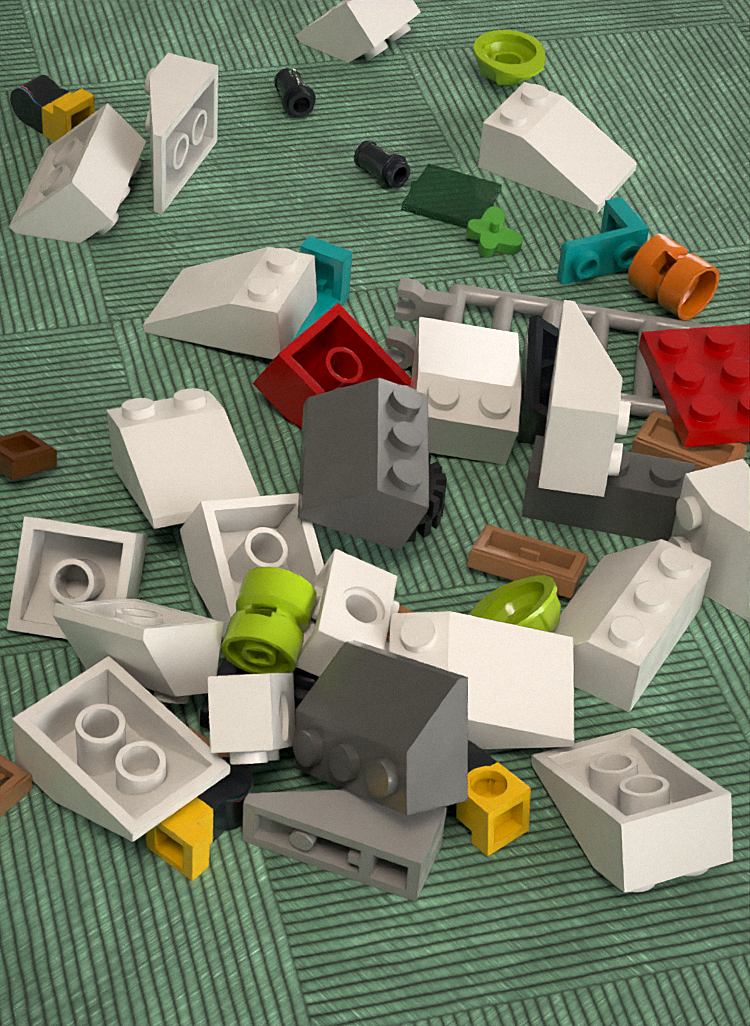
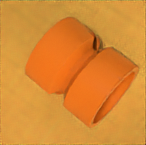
[628,234,720,321]

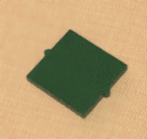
[401,163,502,229]

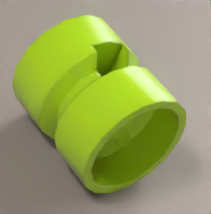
[221,567,317,674]

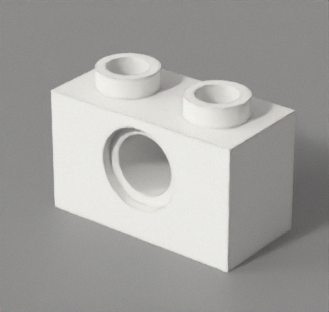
[296,549,399,677]
[207,673,296,764]

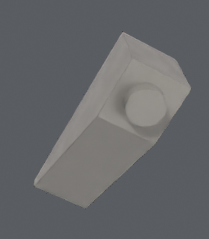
[242,789,447,902]

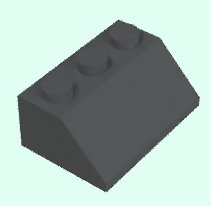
[298,378,429,551]
[521,435,695,542]
[293,640,468,815]

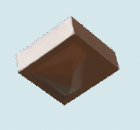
[0,429,57,481]

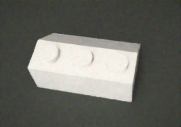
[9,103,146,243]
[553,539,712,713]

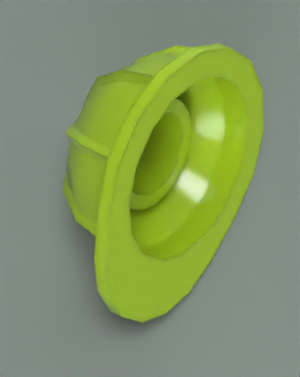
[473,30,546,86]
[469,575,561,633]

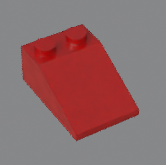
[252,303,411,428]

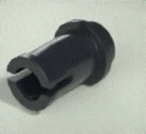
[274,68,316,117]
[354,140,410,188]

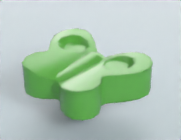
[466,206,523,258]

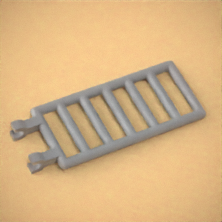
[386,277,713,418]

